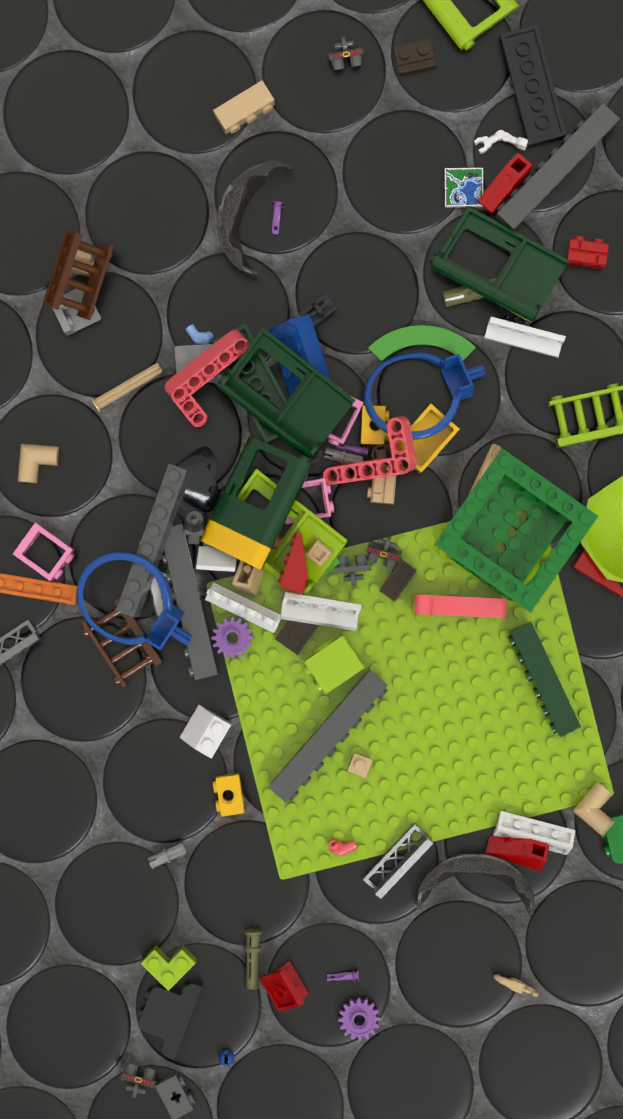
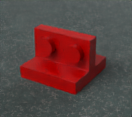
[259,961,309,1012]

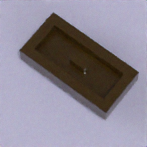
[379,559,417,601]

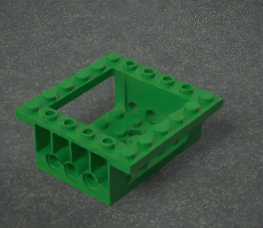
[434,449,598,612]

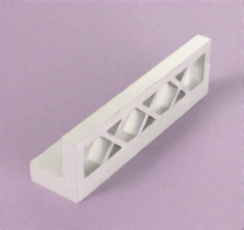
[484,317,566,358]
[280,592,361,631]
[493,811,575,855]

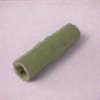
[442,277,497,307]

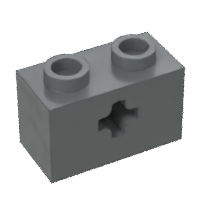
[155,1071,196,1119]

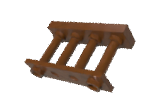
[42,230,114,320]
[81,598,164,688]

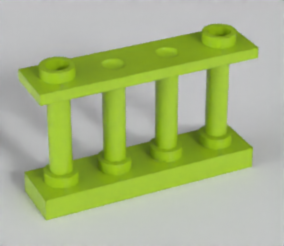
[547,383,623,448]

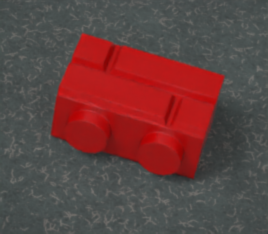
[566,236,609,269]

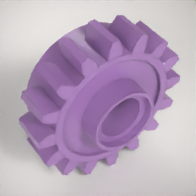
[211,617,254,659]
[338,996,381,1041]

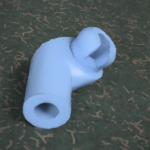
[185,324,214,344]

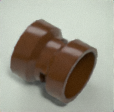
[371,445,391,464]

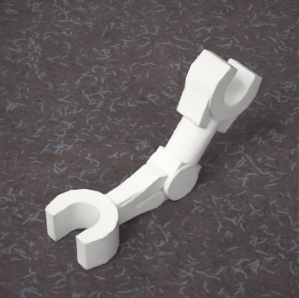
[474,130,528,154]

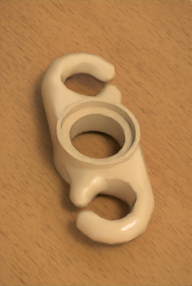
[494,974,539,997]

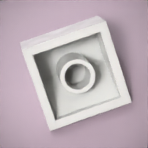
[196,543,237,572]
[180,705,232,759]

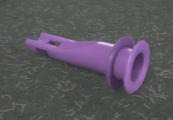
[271,201,284,234]
[337,444,369,457]
[327,969,359,982]

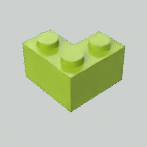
[141,945,197,991]

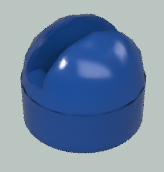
[219,1049,234,1066]

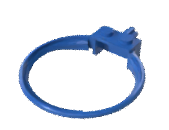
[364,352,486,440]
[77,552,192,651]

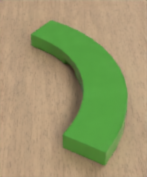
[368,325,476,362]

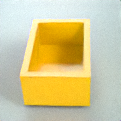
[399,404,460,474]

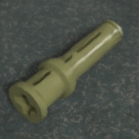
[244,929,262,990]

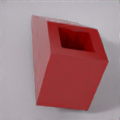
[478,153,532,214]
[278,531,309,595]
[485,836,550,871]

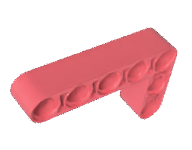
[165,330,249,427]
[323,416,417,485]
[412,594,507,618]

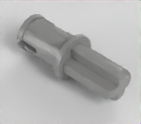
[324,447,363,464]
[148,843,186,869]

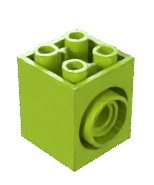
[303,635,365,694]

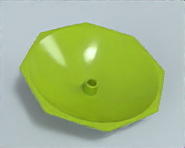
[581,476,623,583]

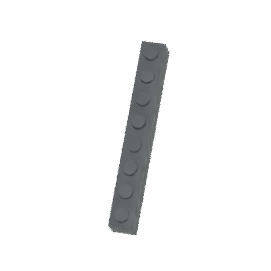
[495,103,620,230]
[116,464,192,617]
[162,524,218,680]
[268,669,388,802]

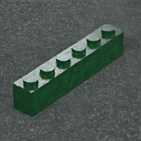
[508,622,581,737]

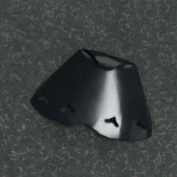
[176,446,218,512]

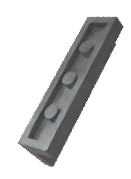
[0,619,42,665]
[363,823,433,899]

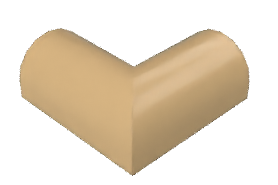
[18,444,59,483]
[573,782,615,837]

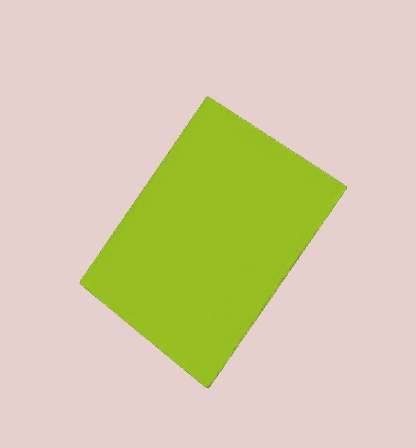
[206,511,614,880]

